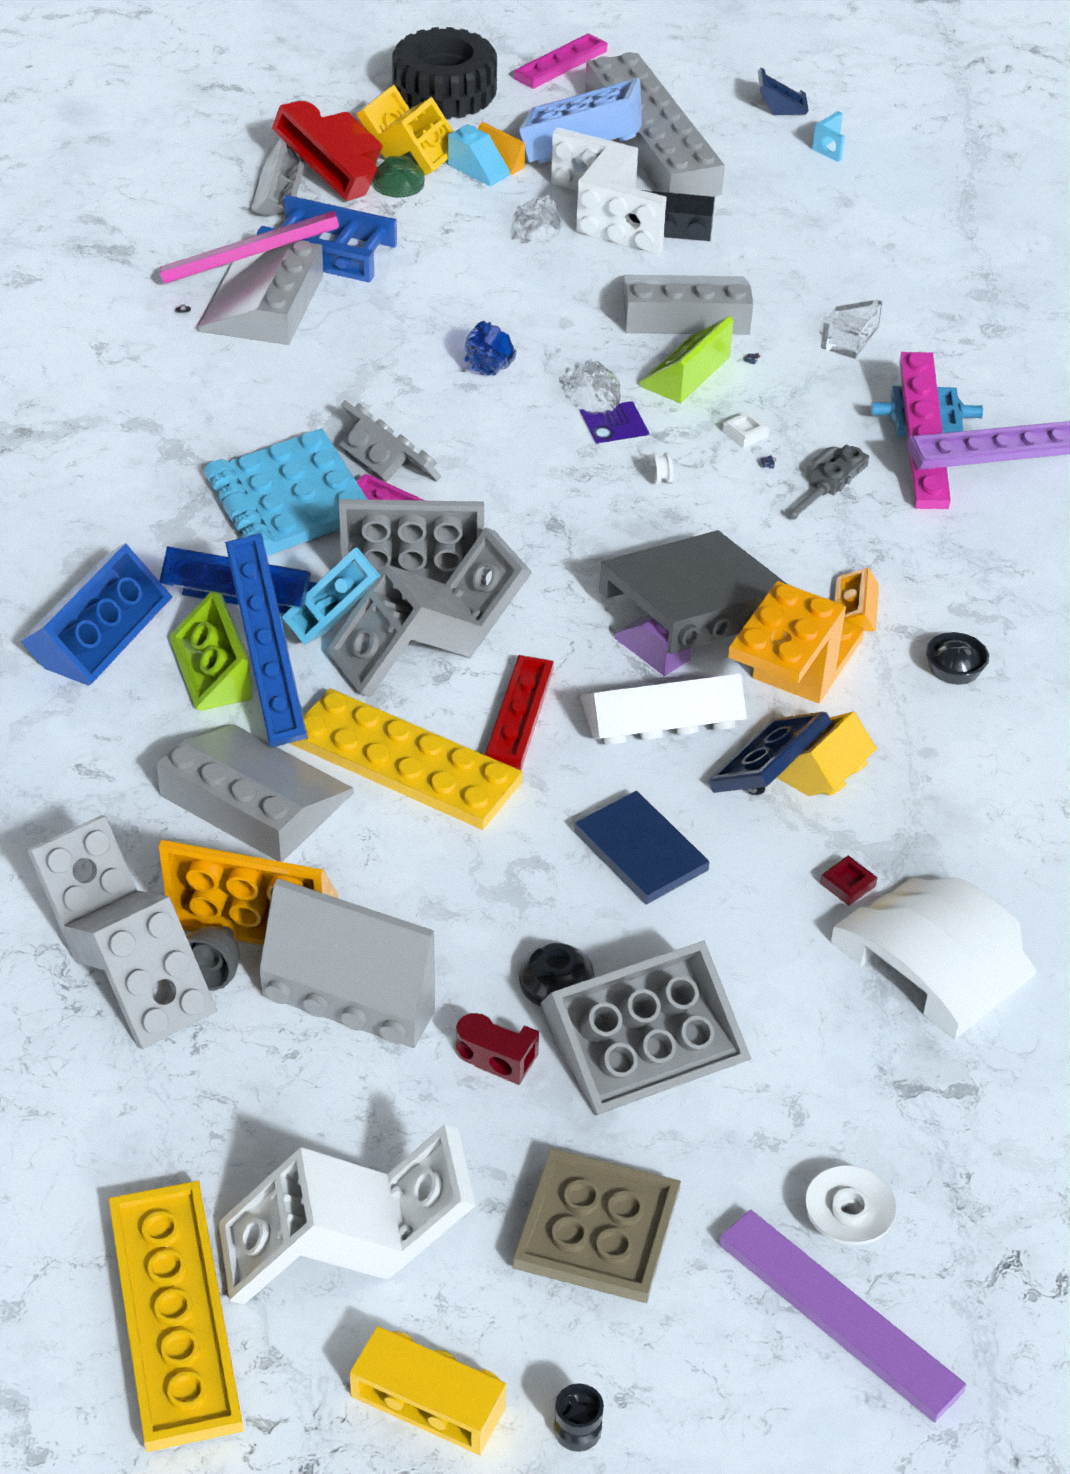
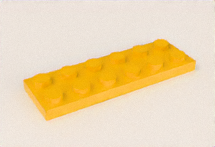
[289,688,523,830]
[108,1181,244,1452]

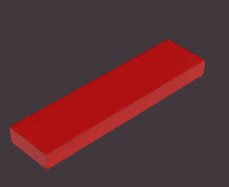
[485,655,554,771]

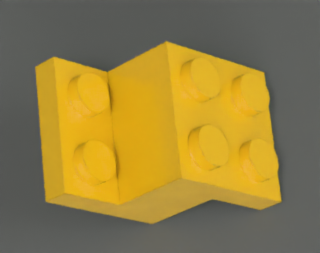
[356,85,454,175]

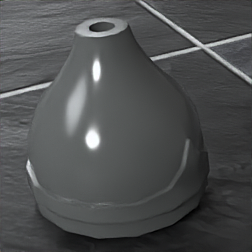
[186,926,240,991]

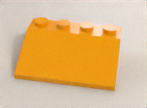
[159,840,339,946]

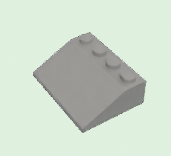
[198,240,323,345]
[623,275,753,335]
[339,499,484,584]
[156,724,354,862]
[260,879,435,1048]
[540,940,752,1116]

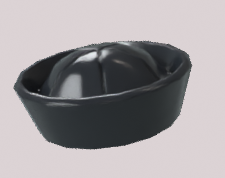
[926,632,990,685]

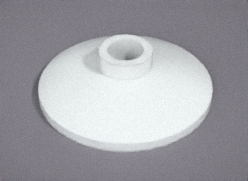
[805,1165,896,1245]

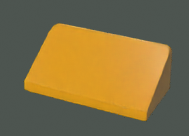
[478,122,525,175]
[834,567,879,631]

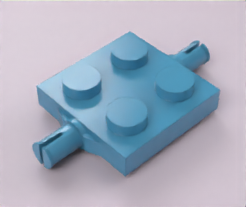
[871,386,983,436]

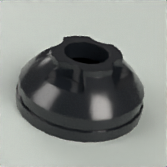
[519,943,594,1007]

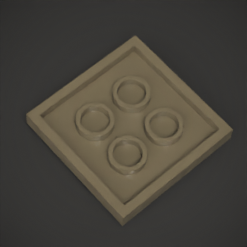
[513,1148,681,1304]

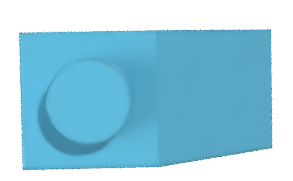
[448,124,510,187]

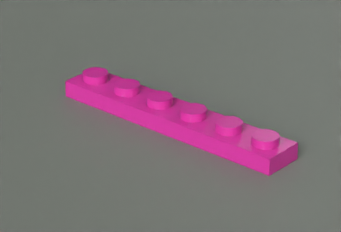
[899,352,951,509]

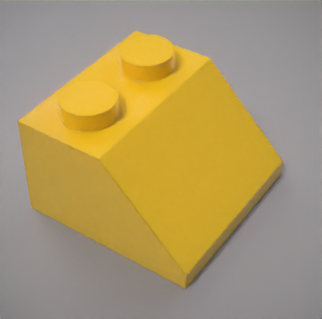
[777,711,877,796]

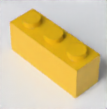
[350,1326,506,1455]

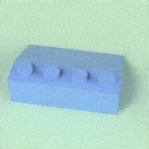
[519,77,642,163]

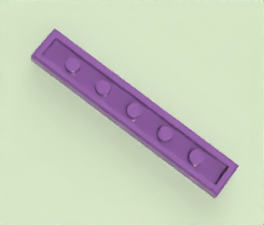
[906,421,1070,470]
[719,1209,967,1423]

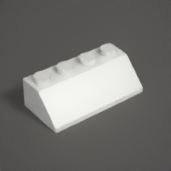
[580,674,747,745]

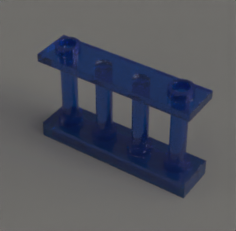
[159,546,317,614]

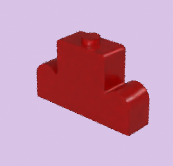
[271,101,383,201]

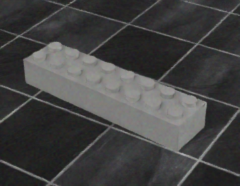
[585,52,725,197]

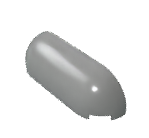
[252,138,304,215]

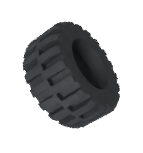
[392,27,497,119]

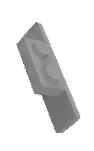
[339,400,442,482]

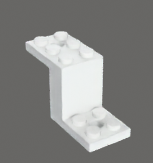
[551,127,666,254]
[219,1124,476,1304]

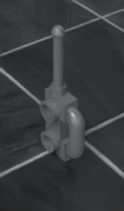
[787,444,870,520]

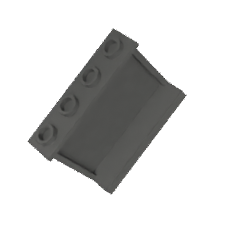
[599,530,787,654]

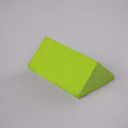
[639,315,734,404]
[169,587,252,711]

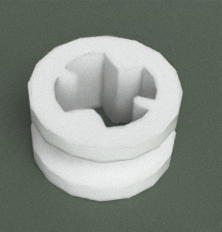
[651,452,674,484]

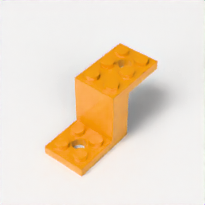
[728,581,865,704]

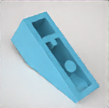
[282,547,381,645]

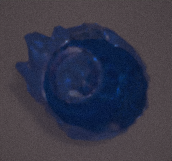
[464,320,517,376]

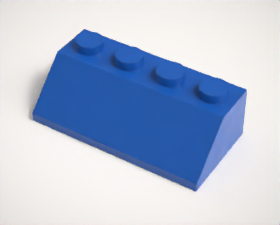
[20,543,173,686]

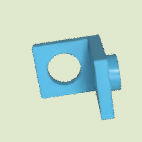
[812,111,845,162]

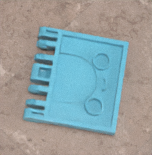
[204,428,368,556]

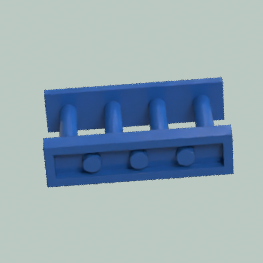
[257,195,397,283]

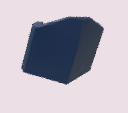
[757,67,809,115]

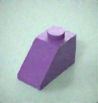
[615,615,692,676]

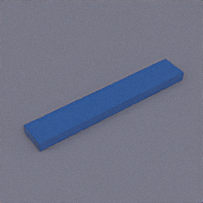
[225,533,308,748]

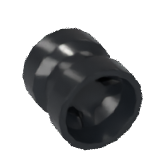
[554,1383,604,1452]

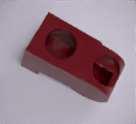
[456,1013,539,1085]

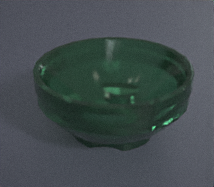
[372,155,425,198]

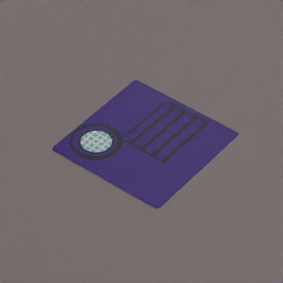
[580,401,650,444]

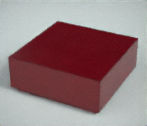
[820,855,878,906]

